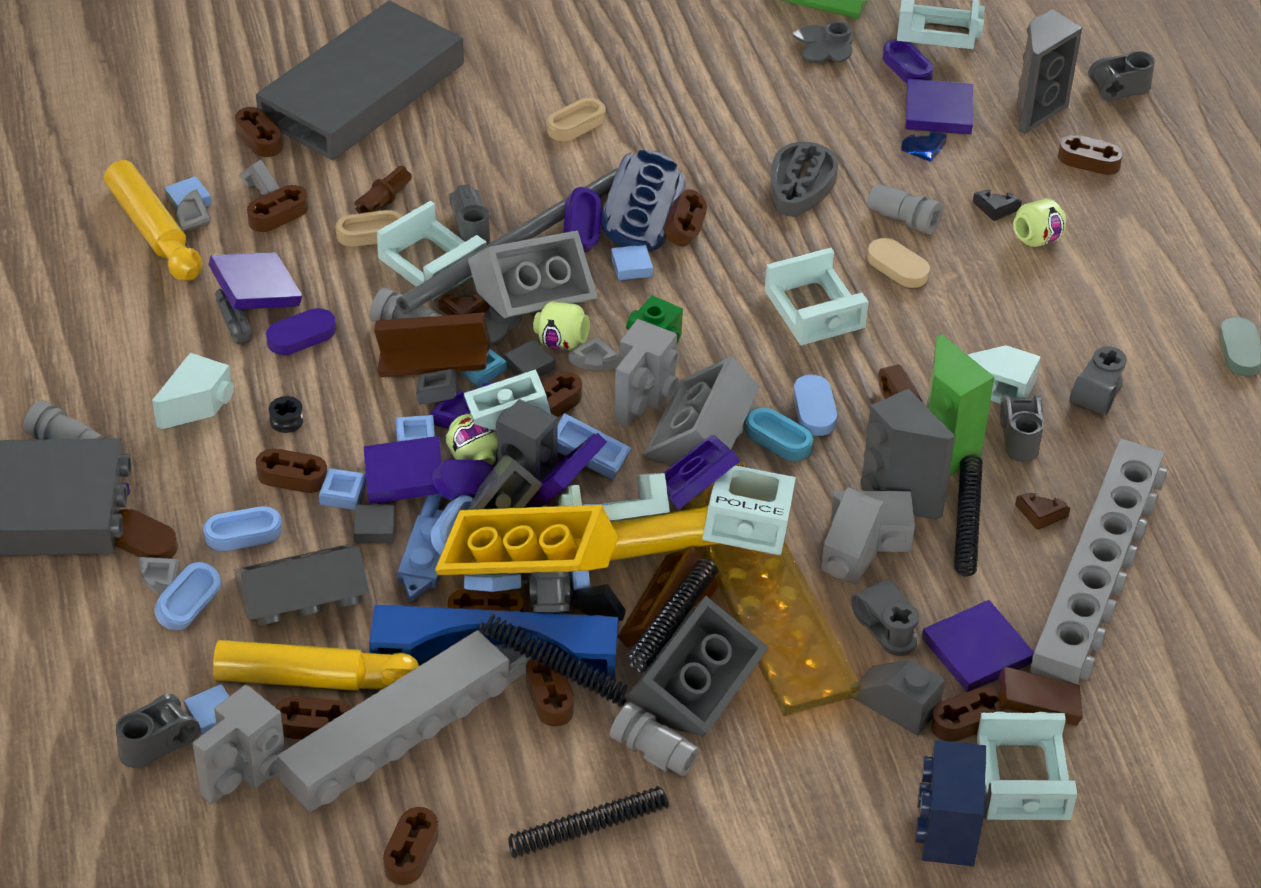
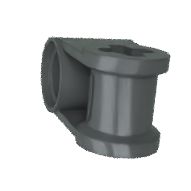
[1088,51,1155,101]
[1069,346,1127,416]
[1000,394,1044,462]
[529,572,570,612]
[851,579,919,656]
[116,694,200,768]

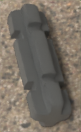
[215,288,252,344]

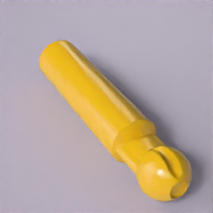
[103,160,203,281]
[610,499,765,561]
[213,640,419,691]

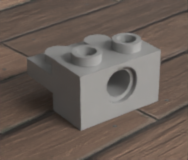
[614,319,680,428]
[193,684,285,804]

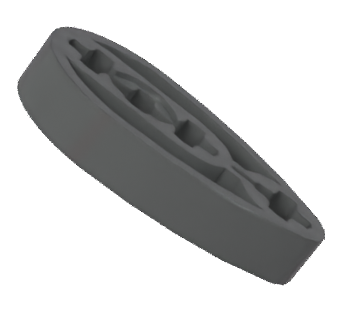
[770,142,838,216]

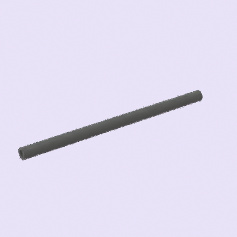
[396,168,618,314]

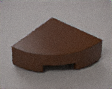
[438,293,489,315]
[1015,493,1070,530]

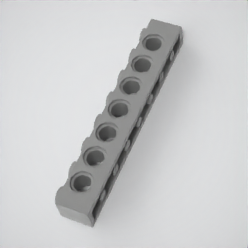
[1030,438,1168,685]

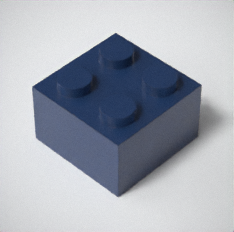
[915,740,986,866]

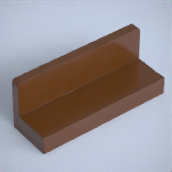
[374,313,490,377]
[617,546,721,648]

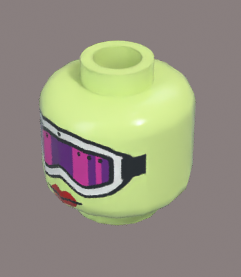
[1013,198,1066,247]
[533,301,590,351]
[446,413,498,466]

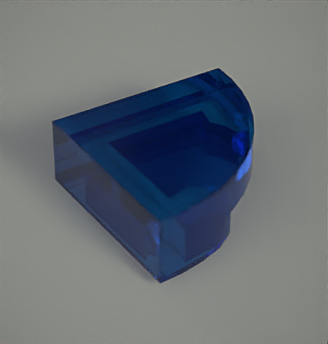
[901,132,947,162]

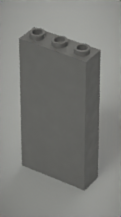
[256,0,464,161]
[0,438,131,556]

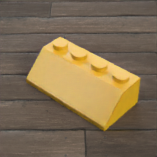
[435,505,618,575]

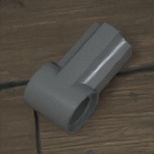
[449,184,490,245]

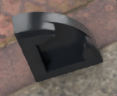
[973,190,1022,221]
[570,584,626,621]

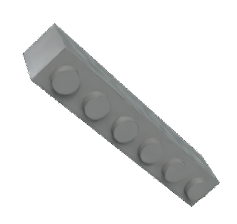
[277,630,509,813]

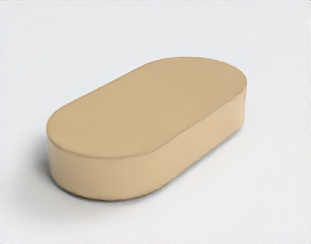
[547,98,606,141]
[335,210,403,247]
[867,238,930,288]

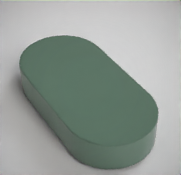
[1219,317,1261,376]

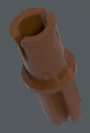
[354,166,412,214]

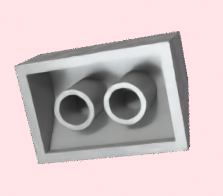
[468,230,598,318]
[643,356,760,466]

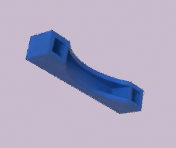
[369,604,618,681]

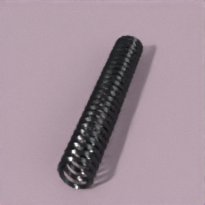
[954,455,983,576]
[627,559,718,672]
[479,613,628,707]
[508,786,669,859]

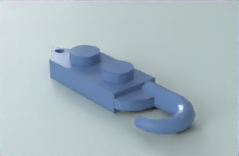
[398,494,445,602]

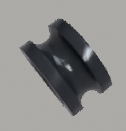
[269,396,304,433]

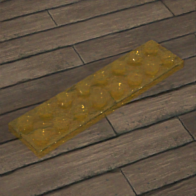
[680,460,861,716]

